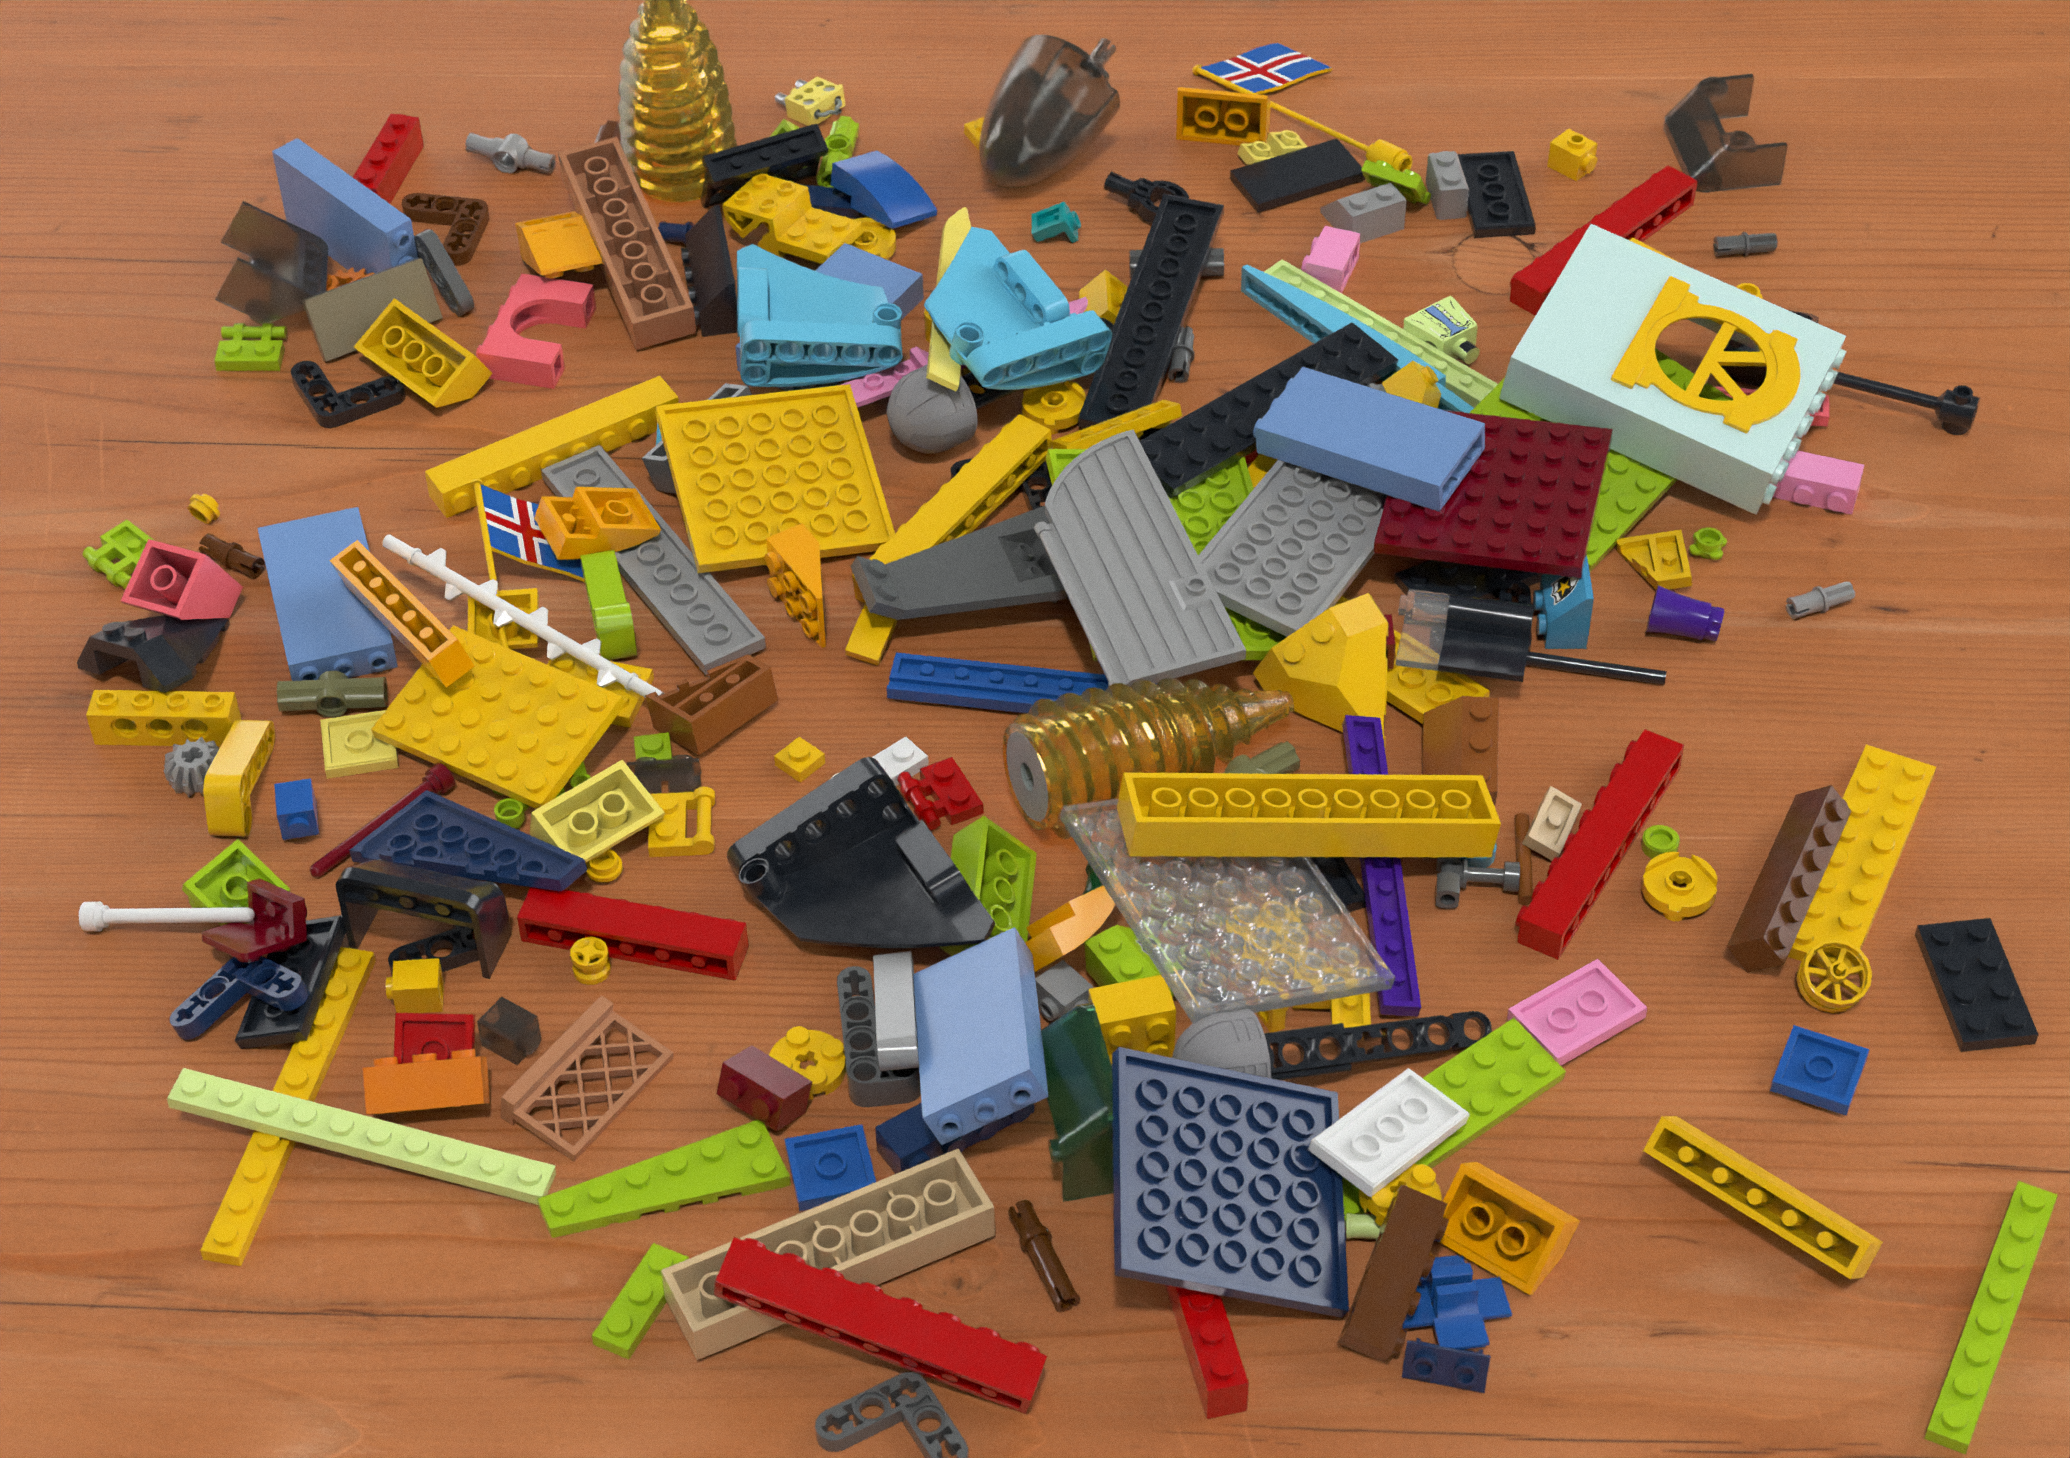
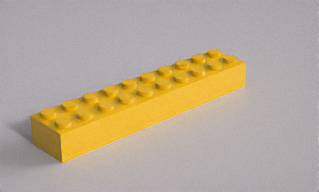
[1117,773,1501,858]

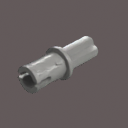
[1786,581,1855,619]

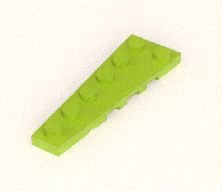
[537,1120,791,1238]

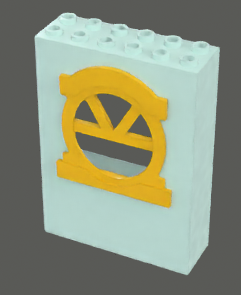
[1499,224,1847,515]

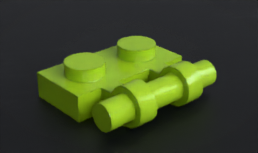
[1361,160,1431,204]
[214,323,287,371]
[82,520,155,589]

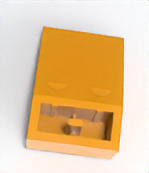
[515,211,602,278]
[765,523,826,649]

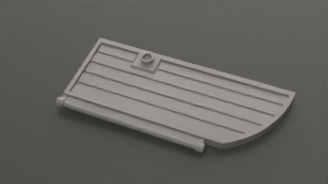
[1034,429,1246,696]

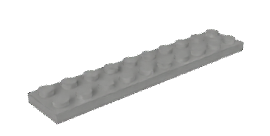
[541,445,766,675]

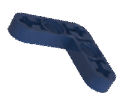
[169,956,309,1040]

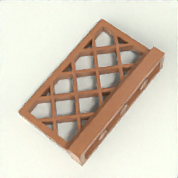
[501,995,673,1162]

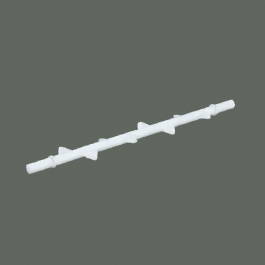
[382,534,665,698]

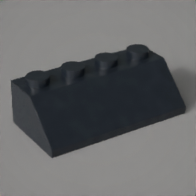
[681,205,737,337]

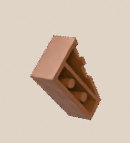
[645,654,778,755]

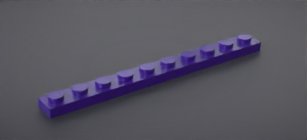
[1342,715,1421,1017]

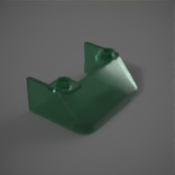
[1041,1002,1114,1202]

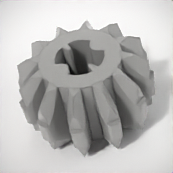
[164,737,219,797]

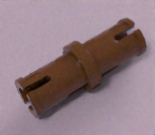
[199,534,265,578]

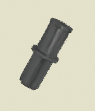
[1713,232,1778,257]
[1168,326,1195,383]

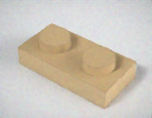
[1522,786,1582,861]

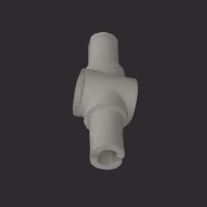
[465,133,556,174]

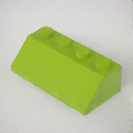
[939,816,1037,956]

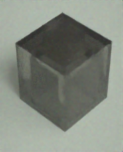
[477,996,542,1065]

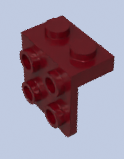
[202,878,307,962]

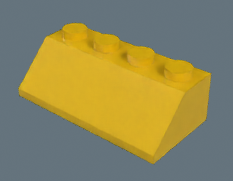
[354,298,493,408]

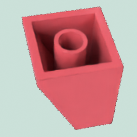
[121,539,243,620]

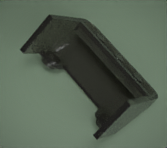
[1663,74,1788,193]
[215,201,328,323]

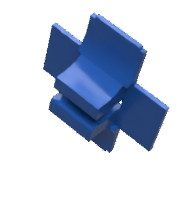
[1402,1255,1512,1350]

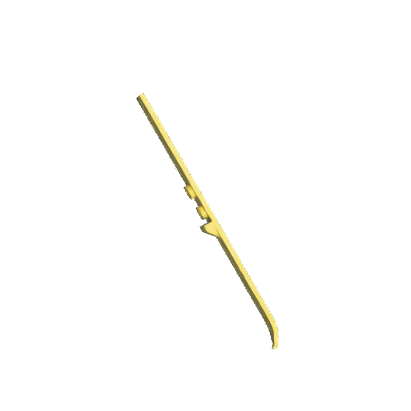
[926,207,971,392]

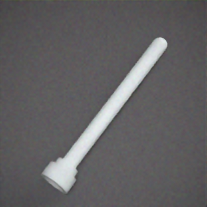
[79,901,255,931]

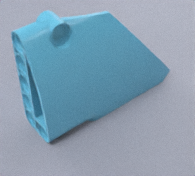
[737,244,903,387]

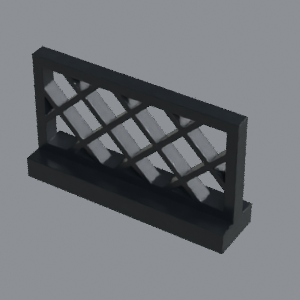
[700,123,828,208]

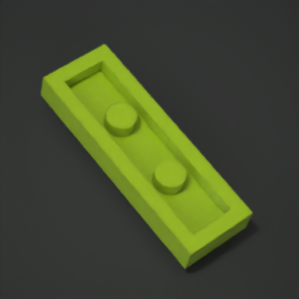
[592,1243,689,1359]

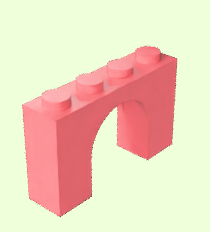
[476,274,596,389]

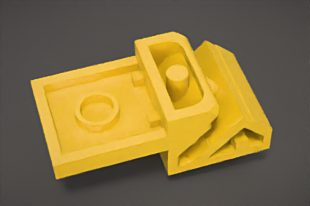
[723,174,863,264]

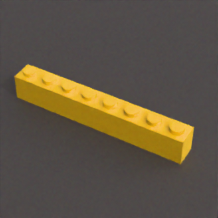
[425,376,679,518]
[852,414,1052,603]

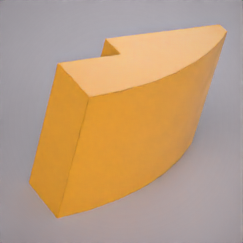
[534,487,661,560]
[1025,877,1123,972]

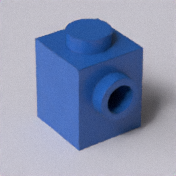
[274,778,319,840]

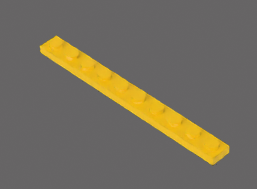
[200,947,376,1266]

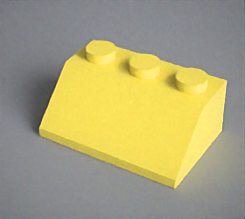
[530,760,665,863]

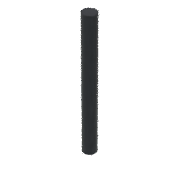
[1526,651,1667,685]

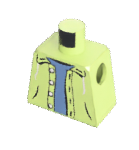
[1403,295,1480,364]

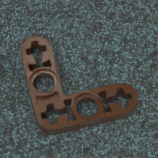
[401,193,490,266]

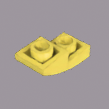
[1237,130,1307,165]

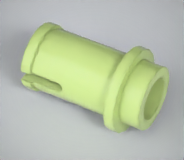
[1346,1213,1381,1239]

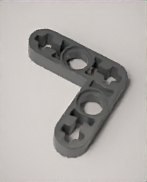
[414,229,475,316]
[815,1372,969,1458]

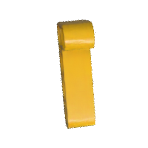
[203,720,275,837]

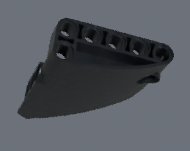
[727,757,996,948]

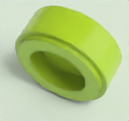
[1641,825,1680,859]

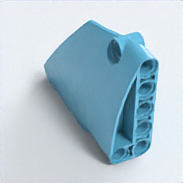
[924,227,1113,390]

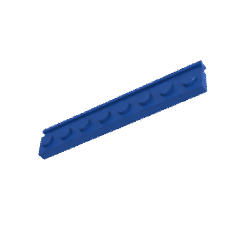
[886,653,1173,728]

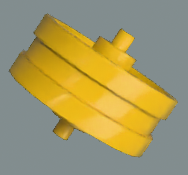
[1796,939,1872,1013]

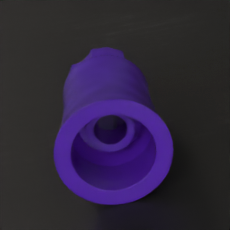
[1646,585,1724,641]

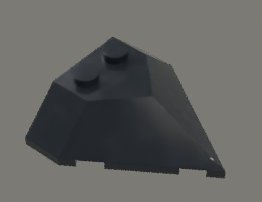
[77,615,230,693]

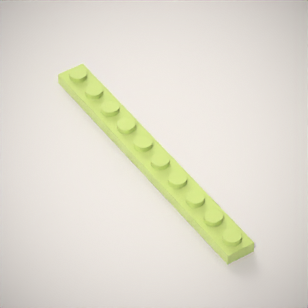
[1264,259,1498,407]
[167,1068,556,1205]

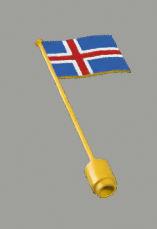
[1192,43,1412,172]
[470,479,585,648]

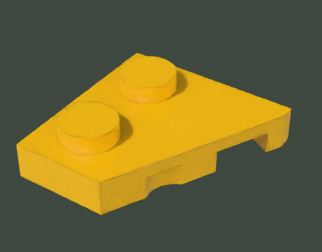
[1616,529,1692,590]

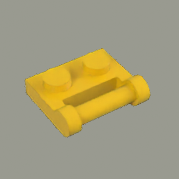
[648,786,715,858]

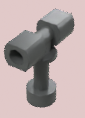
[1436,857,1520,909]

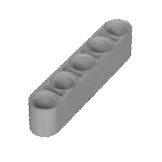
[873,951,919,1071]

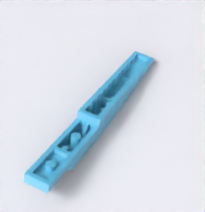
[1241,264,1475,413]

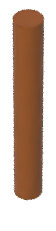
[1514,813,1533,905]

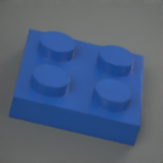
[1770,1025,1870,1116]
[785,1124,876,1211]

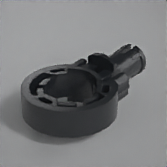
[1104,171,1190,224]

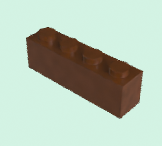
[1337,1184,1449,1362]

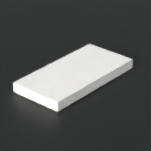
[1308,1068,1470,1197]

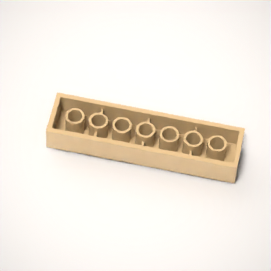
[661,1148,995,1360]

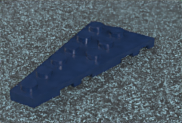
[349,790,587,891]

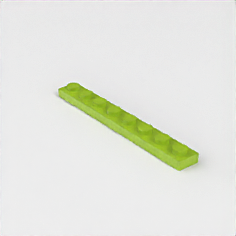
[1924,1181,2058,1455]

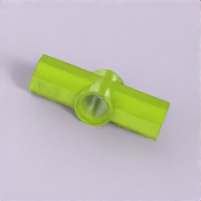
[817,116,859,188]

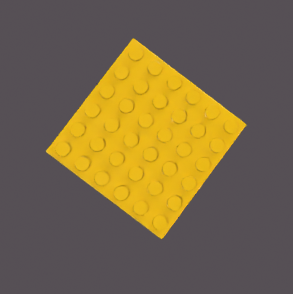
[656,384,895,573]

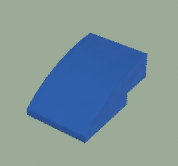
[831,151,937,229]

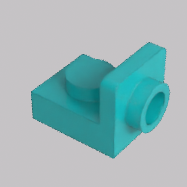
[1032,201,1081,243]

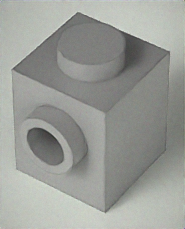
[1035,960,1093,1030]

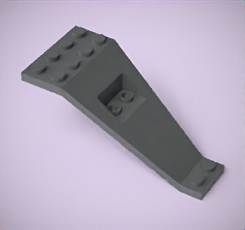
[850,506,1069,620]

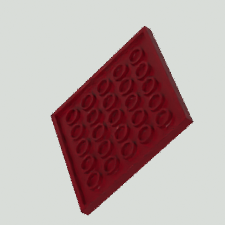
[1374,410,1613,578]

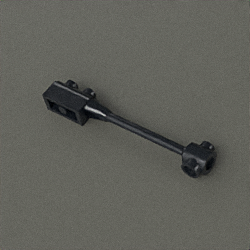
[1721,339,1980,435]

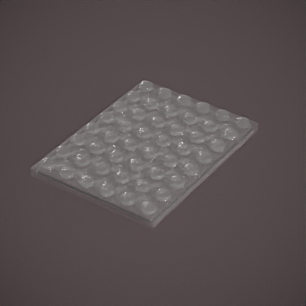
[1059,799,1395,1023]

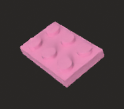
[1507,959,1647,1066]

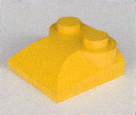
[468,588,539,650]

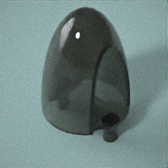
[979,35,1120,189]

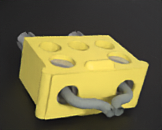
[775,77,845,126]

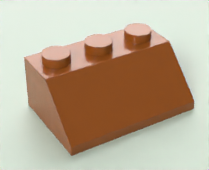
[1422,696,1499,806]

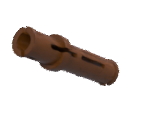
[1008,1200,1080,1312]

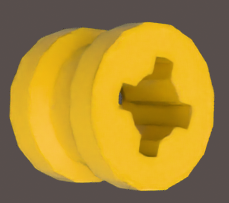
[570,937,611,985]

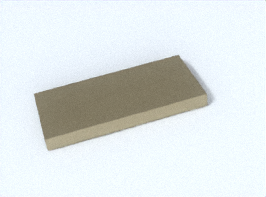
[302,258,443,361]

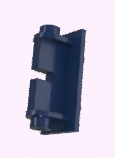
[1402,1338,1491,1393]

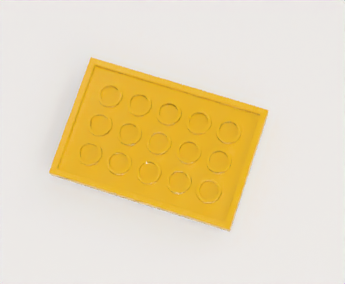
[371,625,626,809]

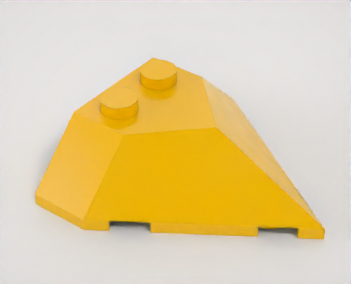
[1253,593,1388,747]

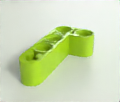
[580,550,637,661]

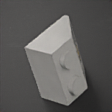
[1320,183,1406,243]

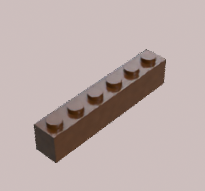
[1727,785,1851,973]

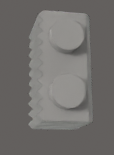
[1425,151,1469,220]

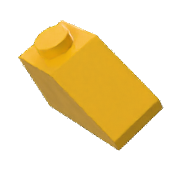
[1382,361,1441,408]

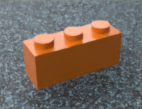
[363,1049,490,1115]

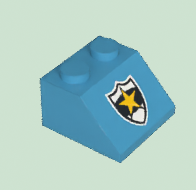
[1533,555,1594,649]

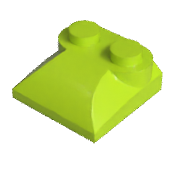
[182,839,290,926]

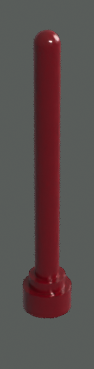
[310,762,456,877]

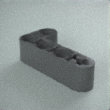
[837,966,921,1107]

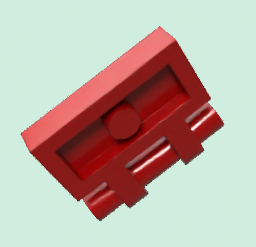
[897,757,984,830]

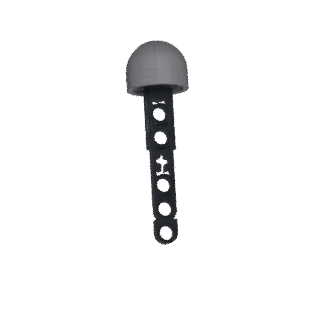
[887,318,1114,454]
[1172,1009,1492,1080]

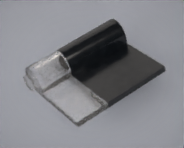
[1395,589,1534,682]

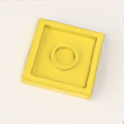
[320,710,399,779]

